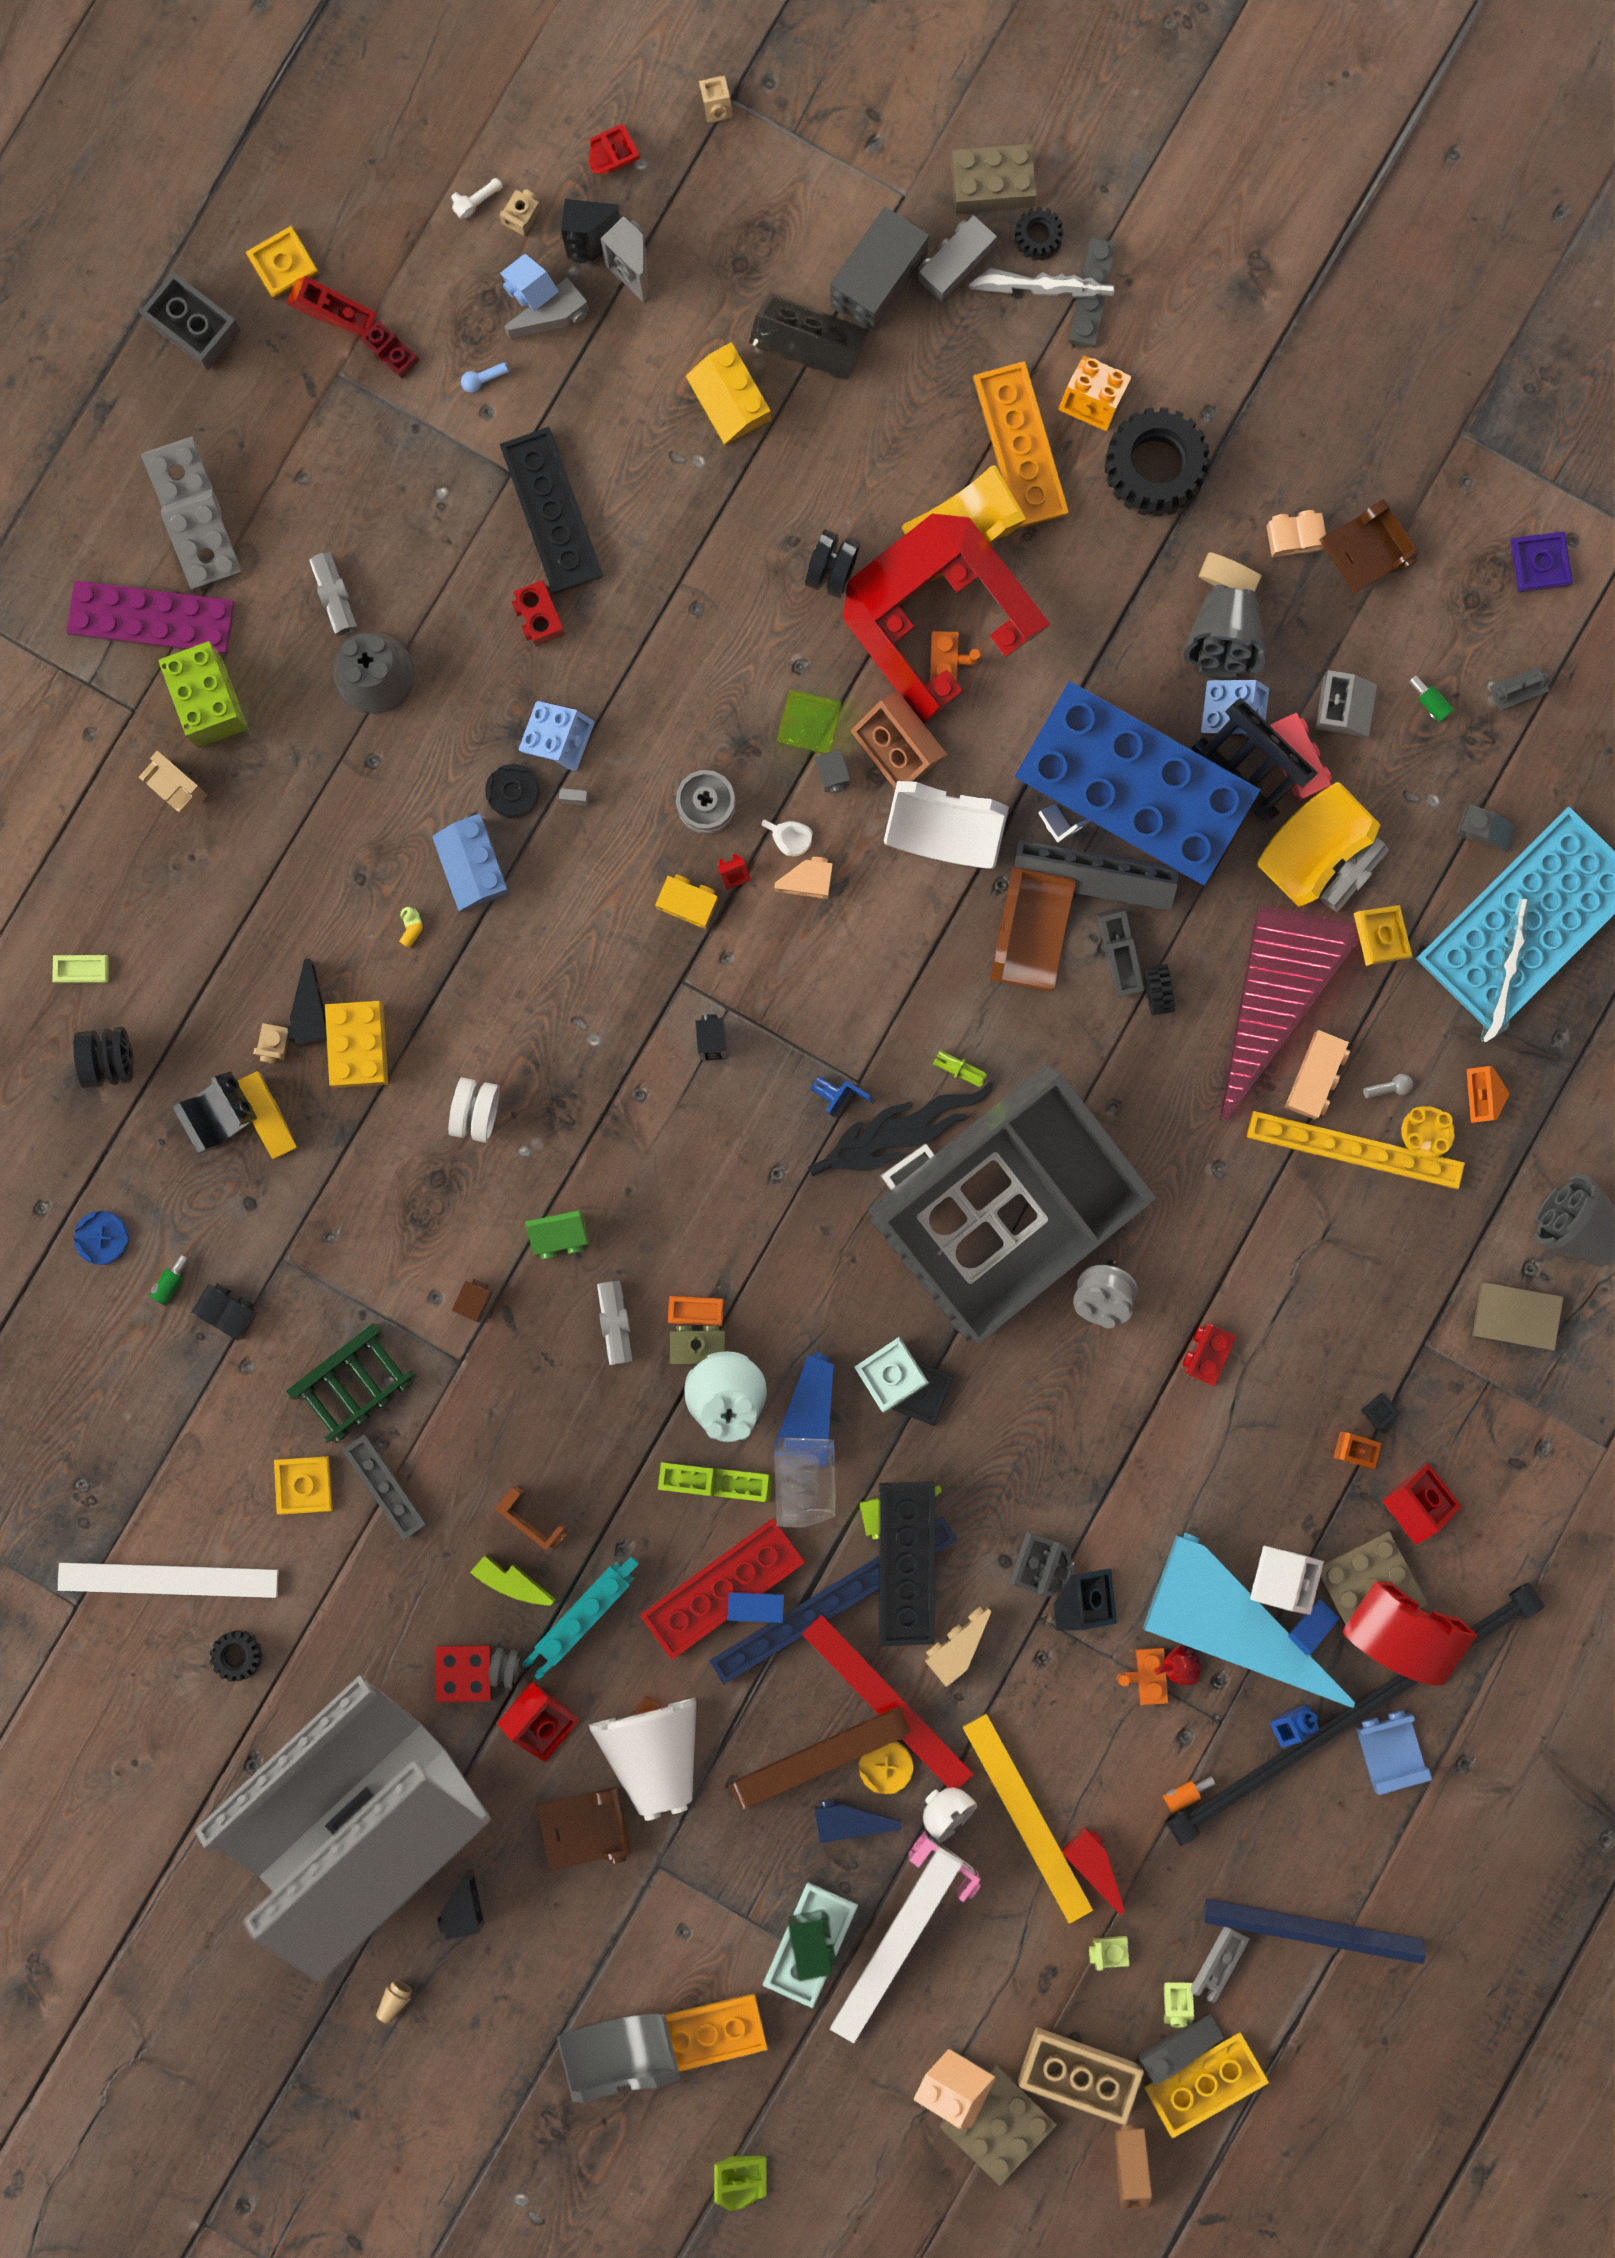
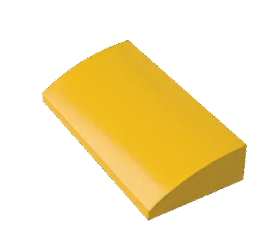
[1144,2033,1269,2139]

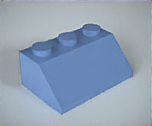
[432,814,510,912]

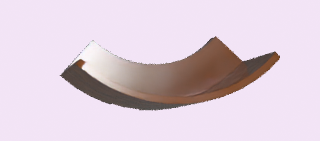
[990,867,1076,992]

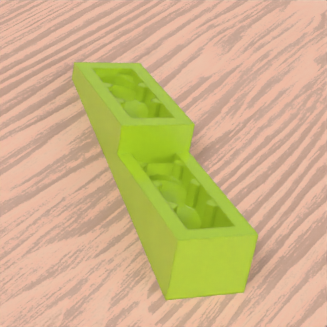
[658,1462,774,1502]

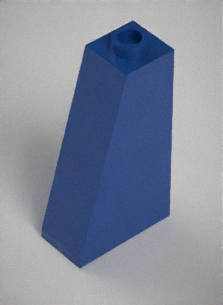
[773,1352,834,1467]

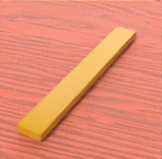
[1246,1111,1465,1190]
[962,1714,1093,1924]

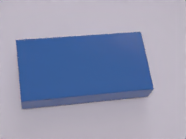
[728,1592,784,1623]
[1288,1599,1340,1656]

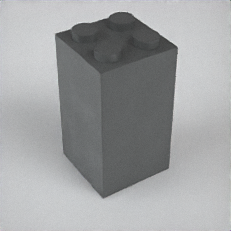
[830,206,929,331]

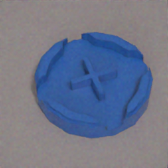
[74,1211,129,1265]

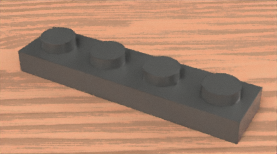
[1069,238,1116,348]
[342,1434,427,1540]

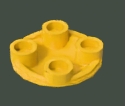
[1401,1106,1455,1158]

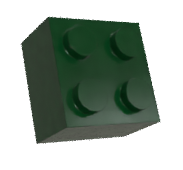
[788,1910,836,1981]

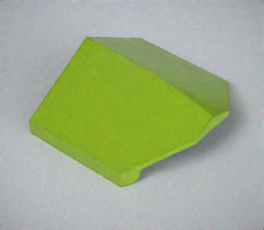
[714,2156,767,2211]

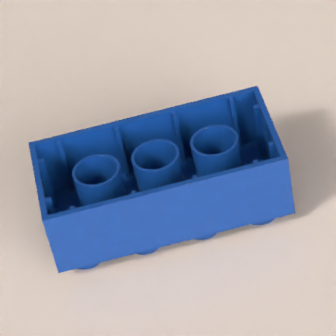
[1014,681,1260,886]

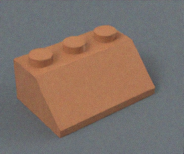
[850,691,947,789]

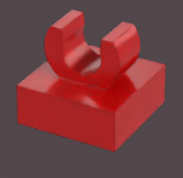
[717,854,751,890]

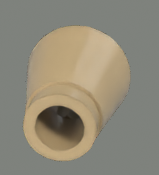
[376,1979,412,2023]

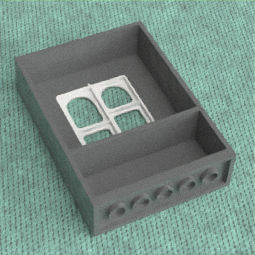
[868,1064,1156,1344]

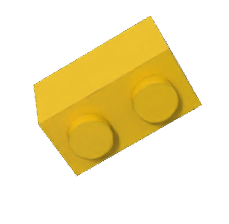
[655,874,718,929]

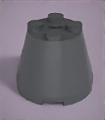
[1184,585,1266,680]
[333,633,415,714]
[1533,1174,1615,1266]

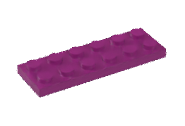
[67,580,235,655]

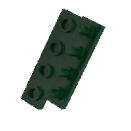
[286,1323,416,1443]

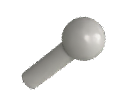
[1363,1074,1413,1098]

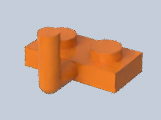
[930,631,980,682]
[1116,1647,1168,1705]

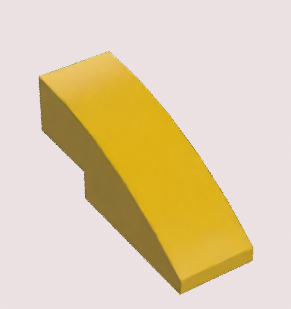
[238,1071,298,1160]

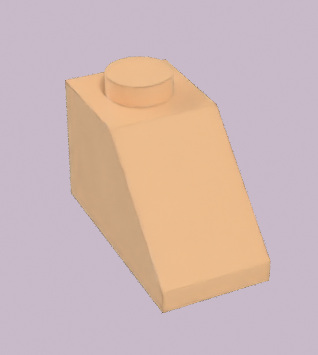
[774,857,832,899]

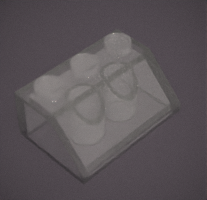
[774,1437,836,1528]

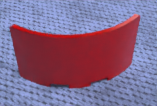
[1343,1582,1477,1686]

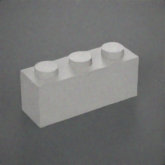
[918,215,997,302]

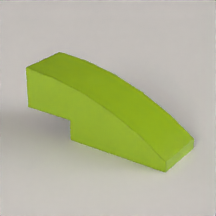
[470,1554,556,1606]

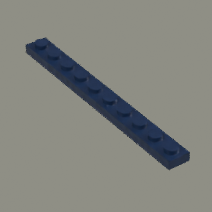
[709,1516,957,1685]

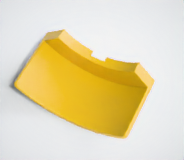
[902,465,1026,581]
[1257,782,1381,907]

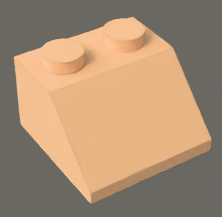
[914,2049,996,2128]

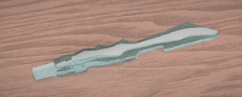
[1481,898,1530,1042]

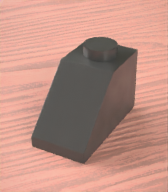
[1455,805,1516,852]

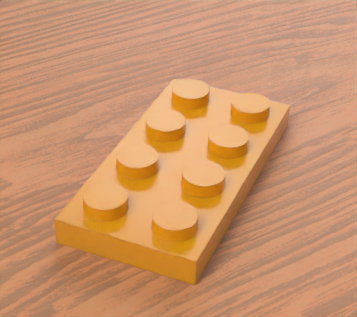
[665,1993,768,2072]

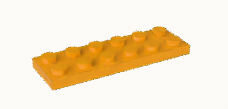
[973,361,1069,529]

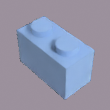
[500,254,559,311]

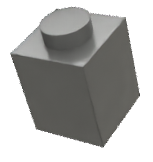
[815,749,850,794]

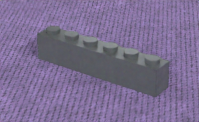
[1013,840,1179,910]

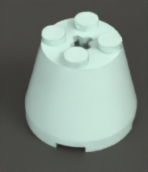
[684,1351,767,1442]

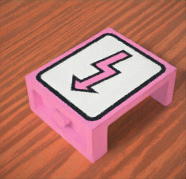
[908,1831,981,1902]

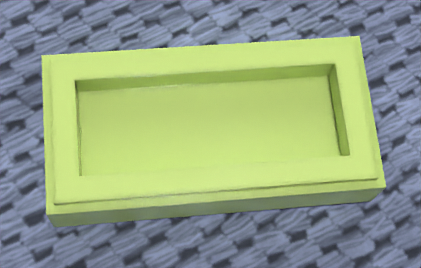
[53,955,109,983]

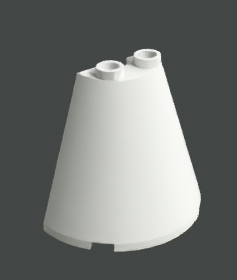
[589,1697,696,1821]

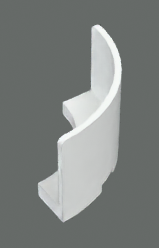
[884,781,1009,869]

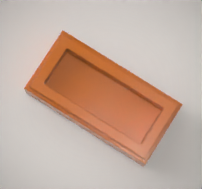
[668,1296,724,1326]

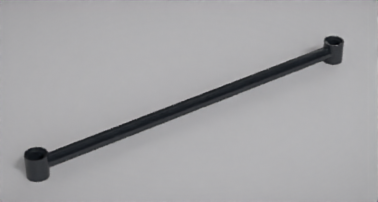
[1165,1582,1545,1846]

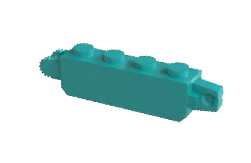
[522,1556,639,1680]

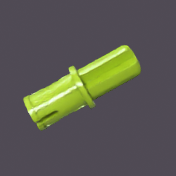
[933,1050,987,1087]

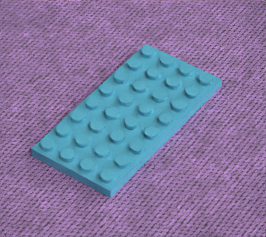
[1416,807,1615,1030]

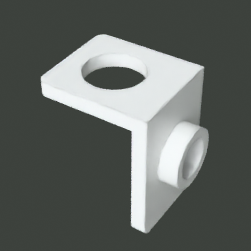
[1039,804,1091,843]

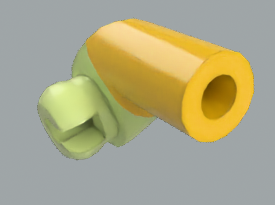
[399,907,423,949]

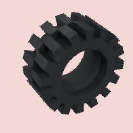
[1015,207,1064,261]
[1144,964,1175,1016]
[210,1630,263,1682]

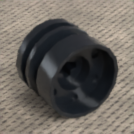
[73,1027,134,1089]

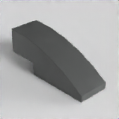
[1096,907,1144,997]

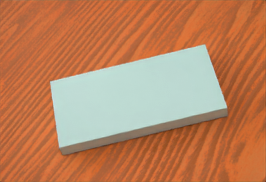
[763,1882,858,2008]

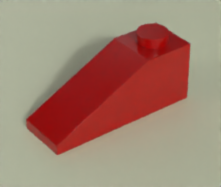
[286,276,377,336]
[1061,1827,1125,1915]

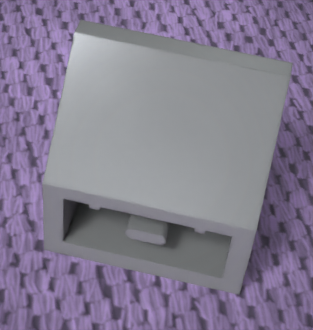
[1315,670,1377,738]

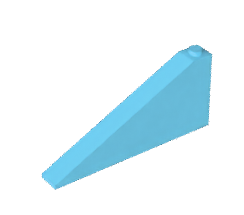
[1143,1533,1355,1708]

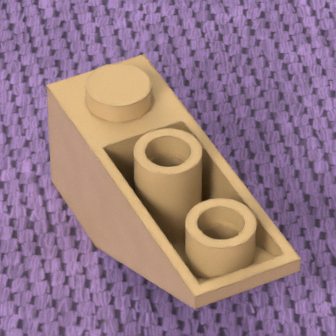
[924,1606,991,1687]

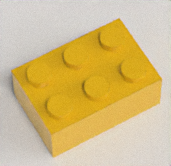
[325,1001,388,1088]

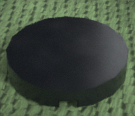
[485,764,539,818]

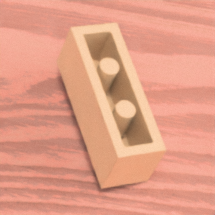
[1285,1030,1350,1120]

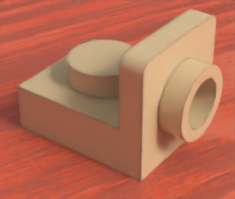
[699,76,733,123]
[253,1023,289,1064]

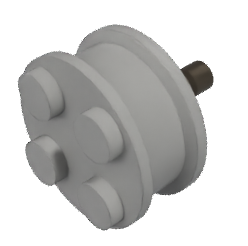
[1073,1260,1138,1328]

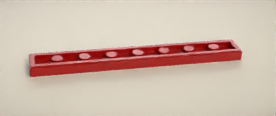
[802,1614,973,1789]

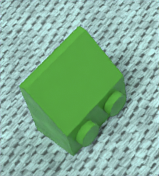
[525,1211,589,1260]

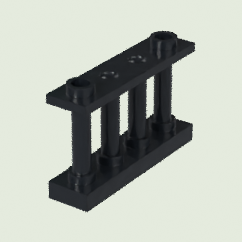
[1191,697,1318,823]

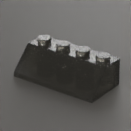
[748,293,869,380]

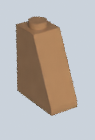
[1115,2125,1152,2210]

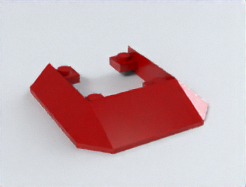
[843,513,1051,724]

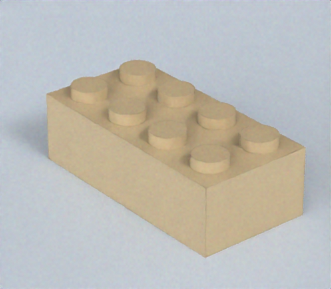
[1018,2027,1144,2125]

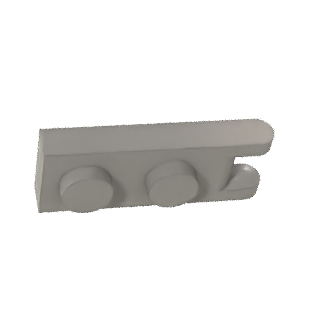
[1191,1927,1250,2003]

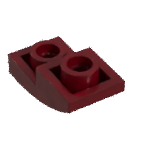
[360,320,420,379]

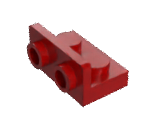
[1182,1323,1236,1386]

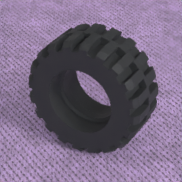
[1105,407,1210,517]

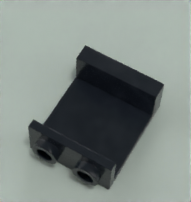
[172,1072,257,1154]

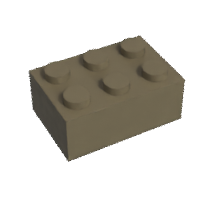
[951,144,1036,213]

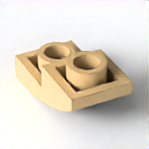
[1198,552,1261,592]

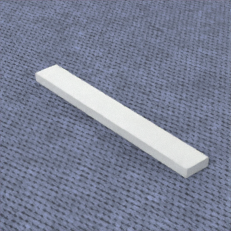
[58,1562,279,1598]
[830,1847,963,2043]

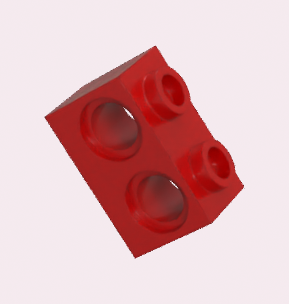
[511,580,565,647]

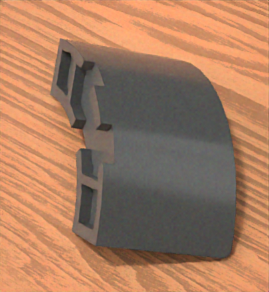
[557,2013,681,2103]

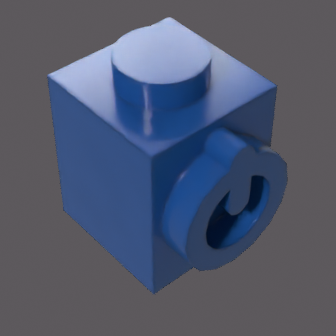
[1270,1704,1319,1748]

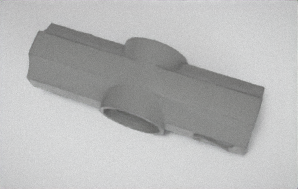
[309,552,358,636]
[1319,838,1389,912]
[597,1281,633,1365]

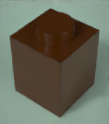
[452,1278,493,1322]

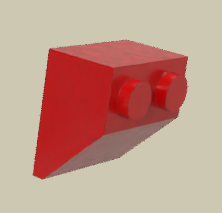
[1382,1463,1462,1544]
[496,1681,581,1762]

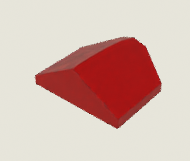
[588,123,641,174]

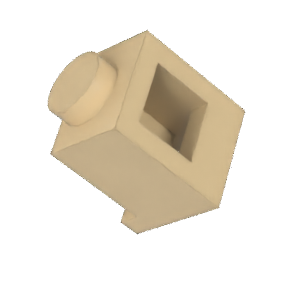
[499,189,541,237]

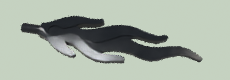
[808,1082,993,1177]

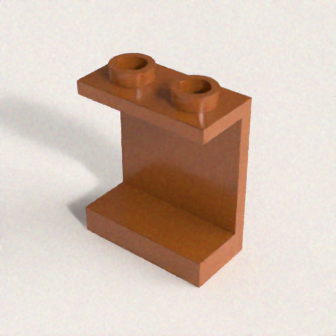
[495,1485,568,1551]

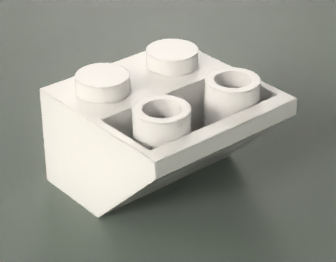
[1250,1546,1324,1615]

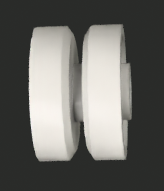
[448,1077,500,1143]

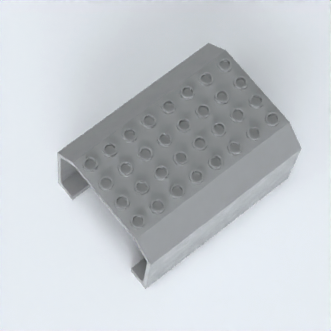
[195,1675,491,1983]

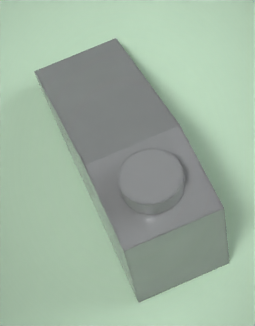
[504,278,589,339]

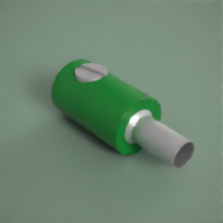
[1409,675,1454,723]
[149,1254,189,1306]

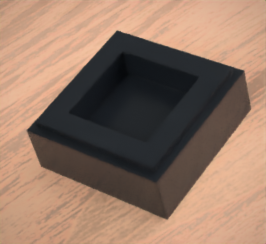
[1360,1393,1400,1431]

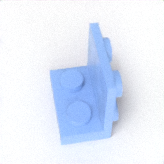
[1201,680,1269,738]
[519,701,595,771]

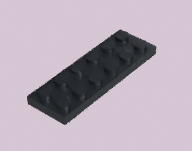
[499,426,603,595]
[879,1481,935,1647]

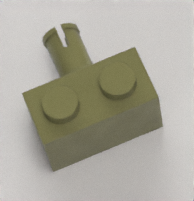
[670,1326,725,1364]

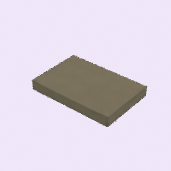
[1472,1282,1563,1351]

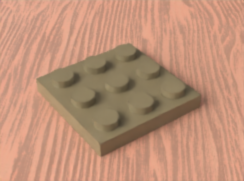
[1320,1531,1428,1626]
[939,2064,1057,2186]

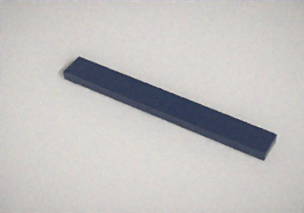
[1204,1899,1426,1964]

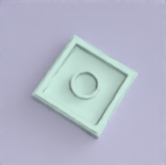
[854,1337,929,1413]

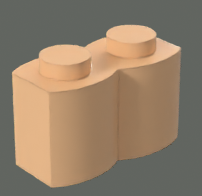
[1266,510,1326,557]

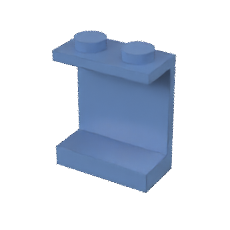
[1356,1710,1432,1795]

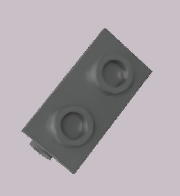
[1489,667,1550,711]

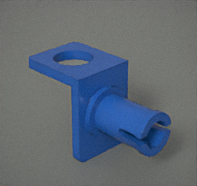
[811,1076,875,1117]

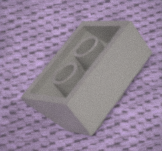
[601,216,648,302]

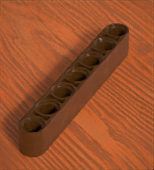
[728,1707,911,1810]

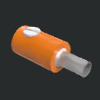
[1163,1776,1216,1814]

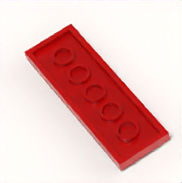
[640,1518,805,1660]

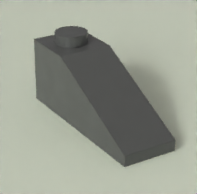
[1138,2013,1224,2086]

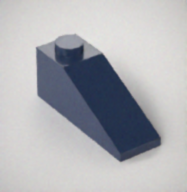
[815,1799,902,1843]

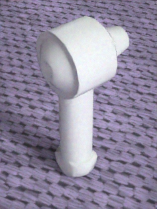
[451,178,502,220]

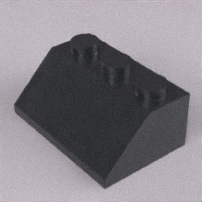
[561,199,621,263]

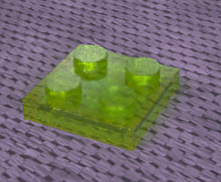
[777,689,842,754]

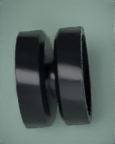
[805,529,860,598]

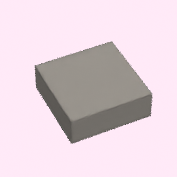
[559,788,589,806]

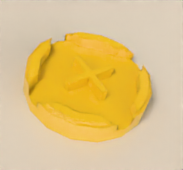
[859,1741,913,1794]

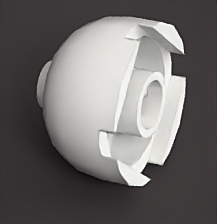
[923,1788,977,1843]

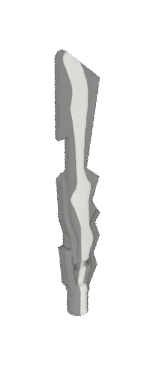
[969,268,1115,298]

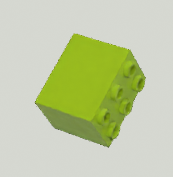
[158,641,249,748]

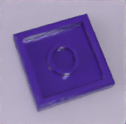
[1510,531,1573,593]

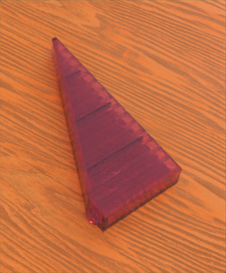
[1219,906,1359,1121]

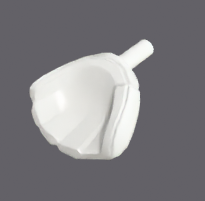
[762,820,813,857]

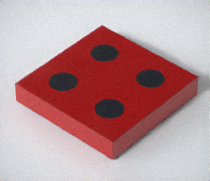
[435,1645,492,1702]

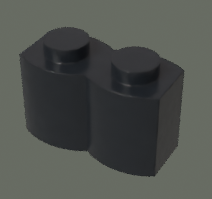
[191,1283,258,1340]

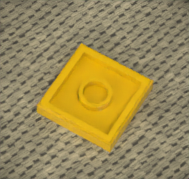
[246,226,319,300]
[1354,905,1412,966]
[274,1456,333,1515]

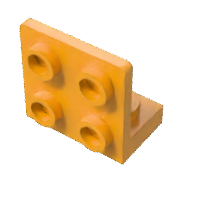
[1058,356,1131,431]

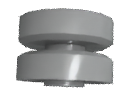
[676,770,736,835]

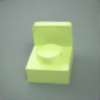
[1089,1936,1129,1971]
[1164,1983,1194,2028]

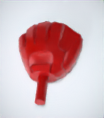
[1154,1644,1201,1685]

